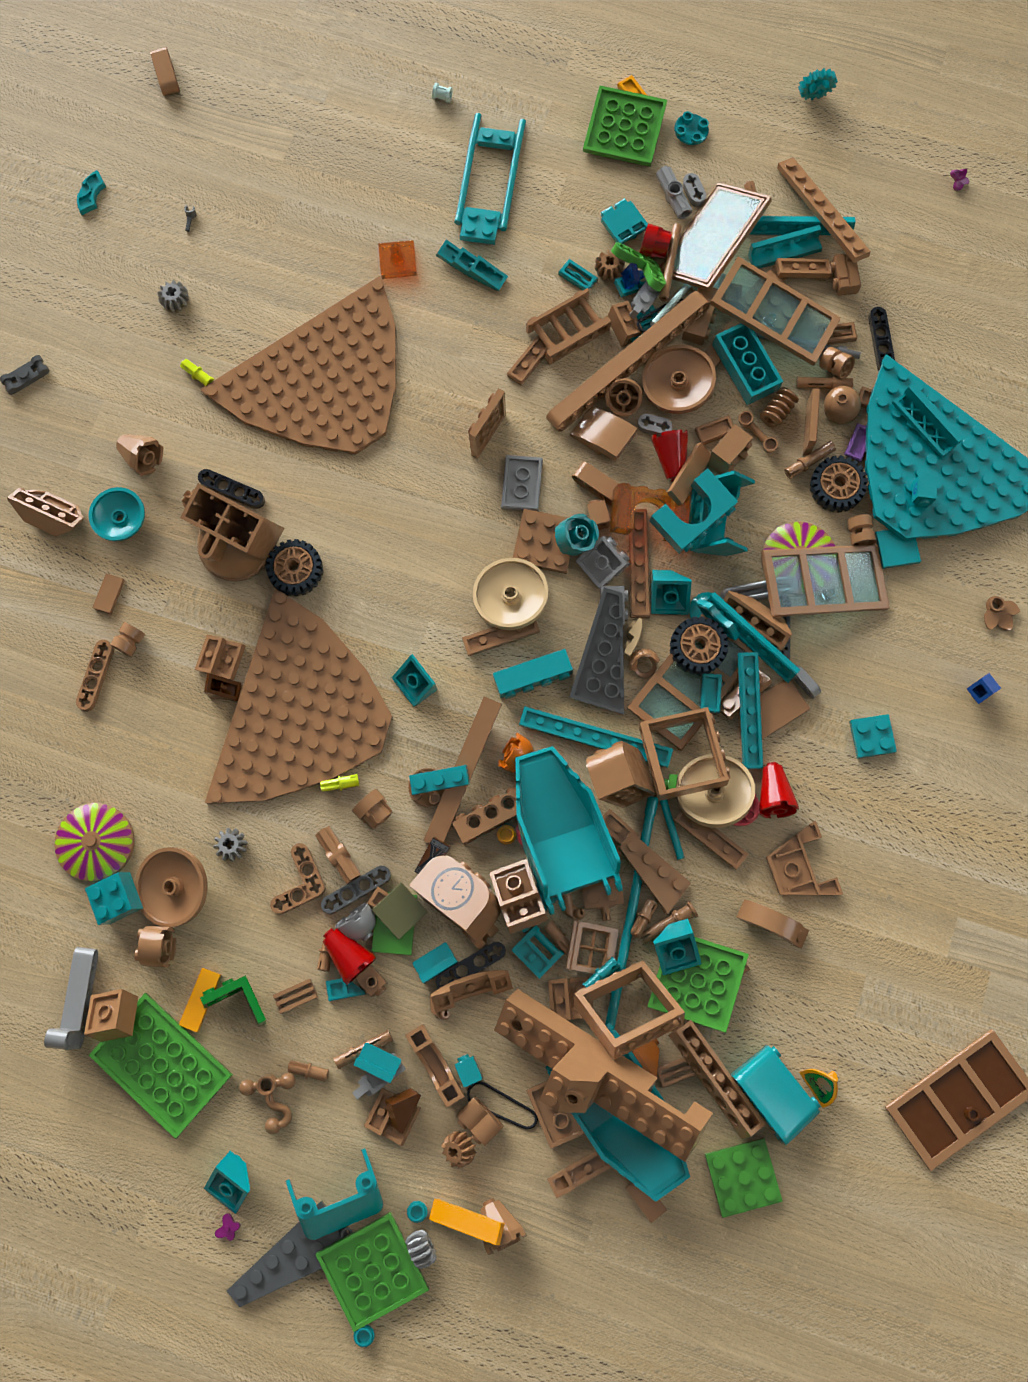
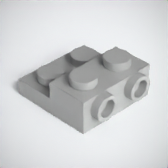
[576,536,630,589]

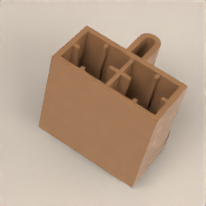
[180,483,284,582]

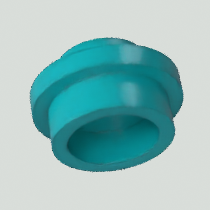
[407,1201,428,1223]
[353,1324,375,1347]

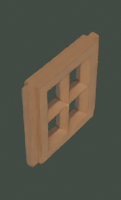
[565,920,619,976]

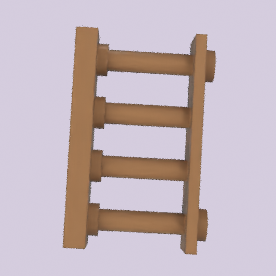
[526,288,611,365]

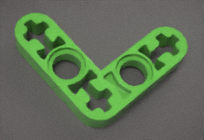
[611,242,666,291]

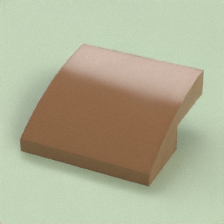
[194,634,246,680]
[548,977,593,1020]
[364,1088,421,1146]

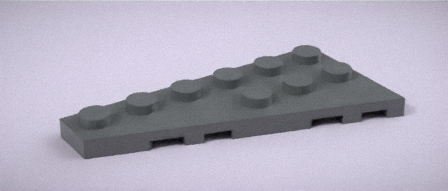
[569,587,624,715]
[227,1201,349,1307]

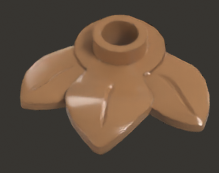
[984,596,1020,630]

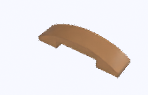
[431,970,513,1013]
[547,1151,613,1198]

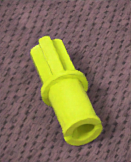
[180,359,214,386]
[320,774,360,792]

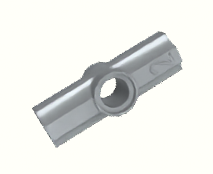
[656,166,692,219]

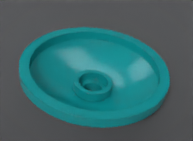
[88,487,145,541]

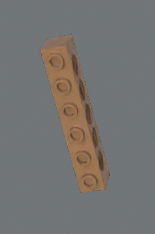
[452,785,517,845]
[668,1020,766,1139]

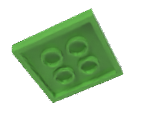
[705,1138,783,1218]

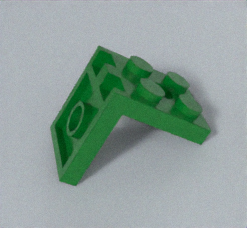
[200,975,266,1027]

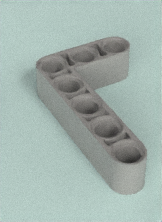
[44,947,98,1050]

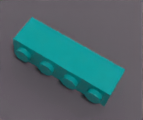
[493,649,573,699]

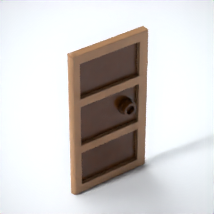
[884,1029,1028,1171]

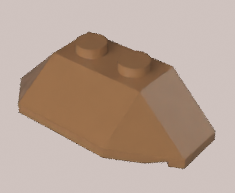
[7,488,83,537]
[724,591,792,651]

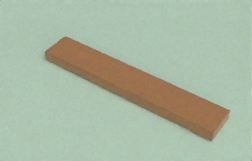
[628,509,650,618]

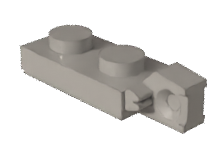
[629,280,661,319]
[352,1053,406,1099]

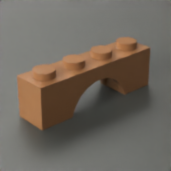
[405,1024,465,1108]

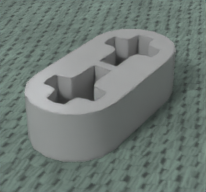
[683,173,706,207]
[638,414,673,437]
[793,665,821,699]

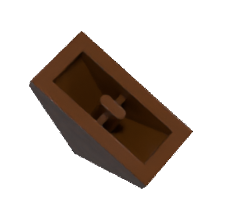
[204,673,242,701]
[385,1088,421,1134]

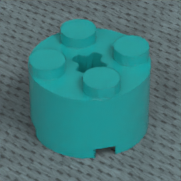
[555,514,599,556]

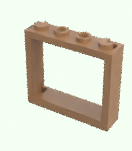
[639,707,731,801]
[574,961,685,1060]

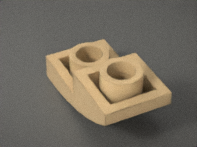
[623,618,642,661]

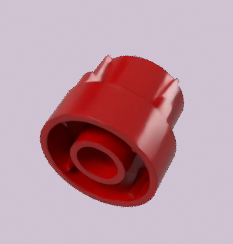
[640,223,672,259]

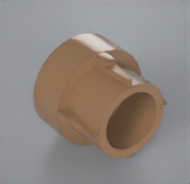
[352,789,393,829]

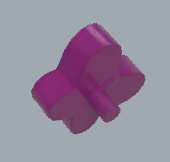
[950,169,970,191]
[215,1213,241,1241]

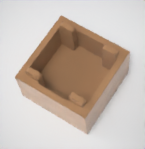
[708,424,753,474]
[84,989,138,1042]

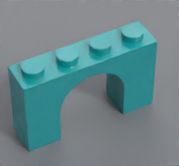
[649,468,738,554]

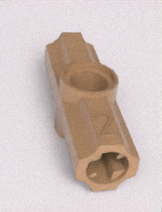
[315,826,361,884]

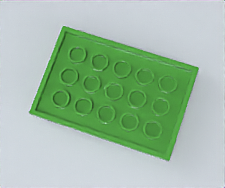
[89,993,233,1139]

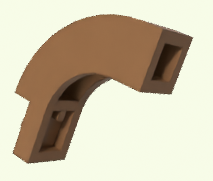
[737,899,809,949]

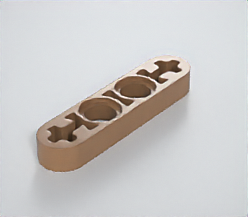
[76,640,114,712]

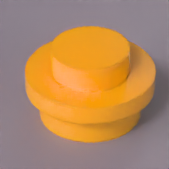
[497,825,516,845]

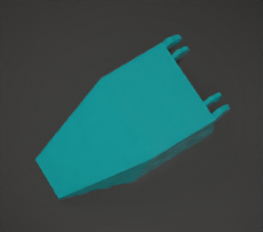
[515,746,623,915]
[545,1023,690,1202]

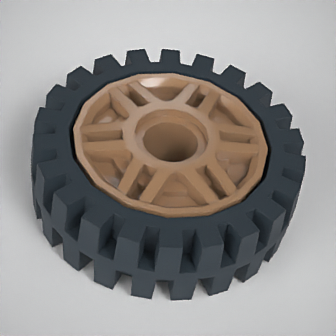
[810,455,868,513]
[266,539,323,597]
[670,616,729,675]

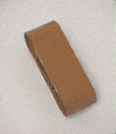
[150,47,180,96]
[572,461,626,507]

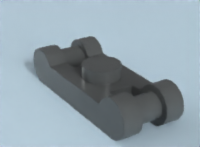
[0,355,50,395]

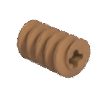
[760,387,799,427]

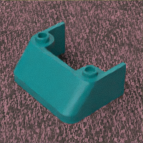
[689,470,755,556]
[285,1148,383,1240]

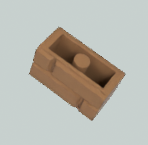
[830,254,861,296]

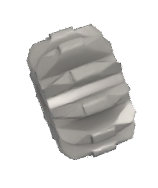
[157,280,189,312]
[213,828,248,862]
[406,1229,437,1269]

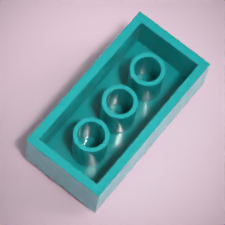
[712,323,784,406]

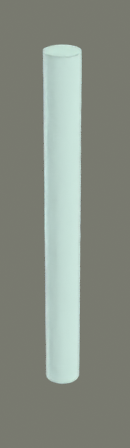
[650,284,692,326]

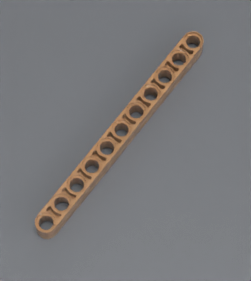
[546,291,710,432]

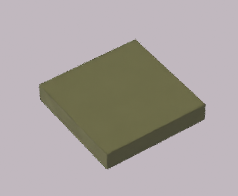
[372,883,428,939]

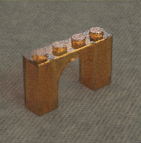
[610,483,690,542]

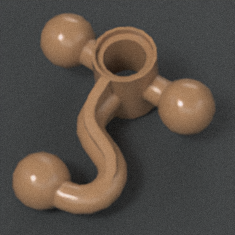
[239,1073,296,1134]

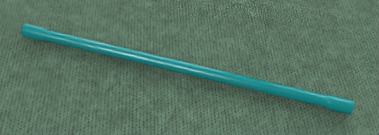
[605,796,658,1029]

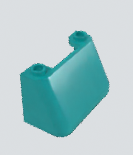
[730,1045,821,1146]

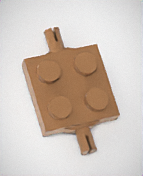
[582,872,624,921]

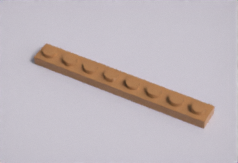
[777,157,871,263]

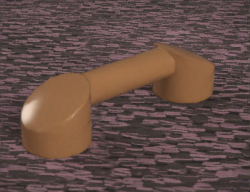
[739,410,778,453]

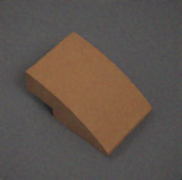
[570,407,637,462]
[489,859,549,934]

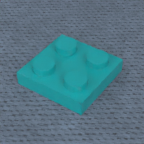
[849,714,897,759]

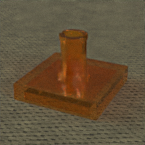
[378,240,417,279]

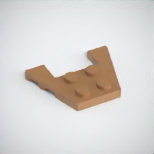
[766,821,843,896]

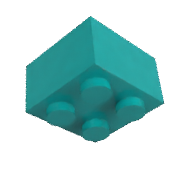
[85,872,143,925]

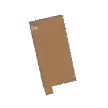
[608,301,642,347]

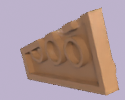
[618,832,691,914]

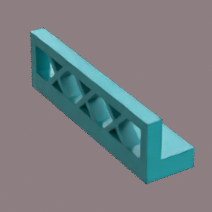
[748,225,822,269]
[892,383,964,458]

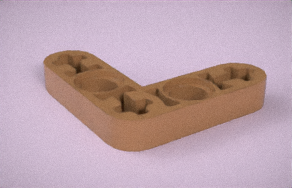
[270,843,325,914]

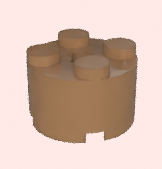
[134,926,177,968]

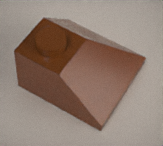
[632,1039,660,1077]

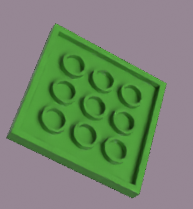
[583,85,667,167]
[647,937,749,1033]
[316,1212,429,1332]

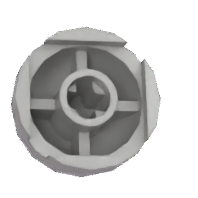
[335,903,376,941]

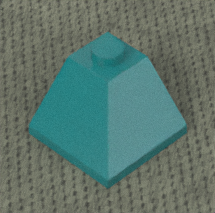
[651,570,692,615]
[653,919,702,975]
[204,1151,250,1214]

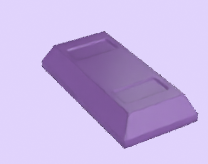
[844,423,866,462]

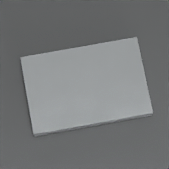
[501,455,543,511]

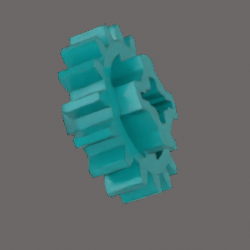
[798,68,838,100]

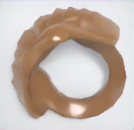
[628,648,660,678]

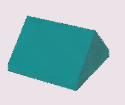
[391,654,438,707]

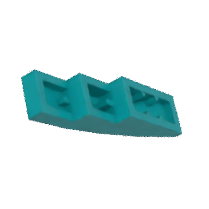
[436,239,508,291]

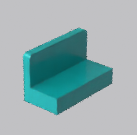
[412,942,458,984]
[354,1042,402,1083]

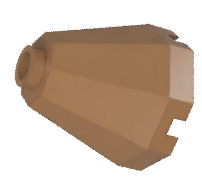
[116,434,164,476]
[480,1198,527,1255]

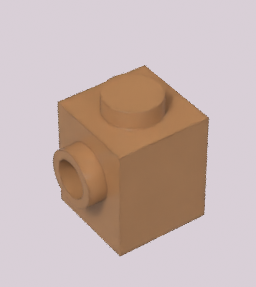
[586,500,611,530]
[355,965,388,997]

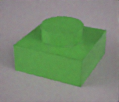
[664,774,677,790]

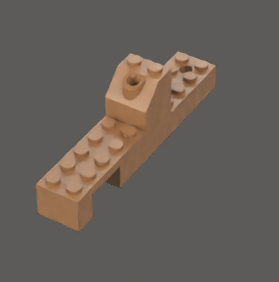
[494,989,713,1162]

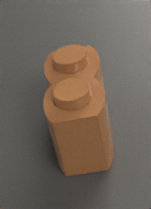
[456,1096,504,1146]

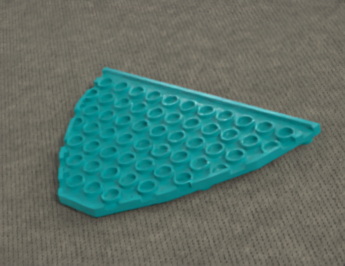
[865,354,1028,541]

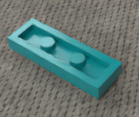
[409,765,470,795]

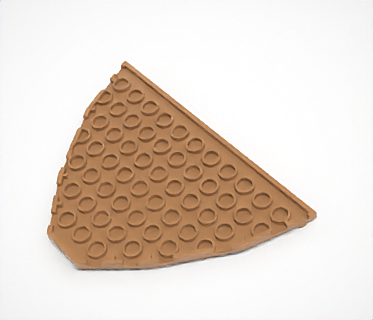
[200,276,396,455]
[205,589,393,804]

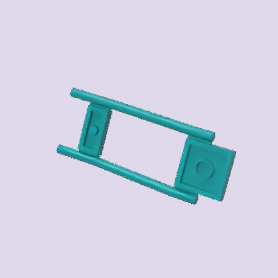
[454,113,526,245]

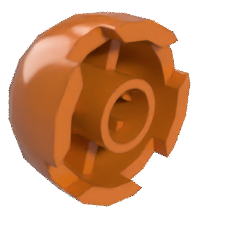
[498,733,534,773]

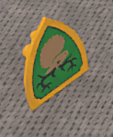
[799,1069,838,1108]

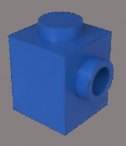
[967,673,1001,704]

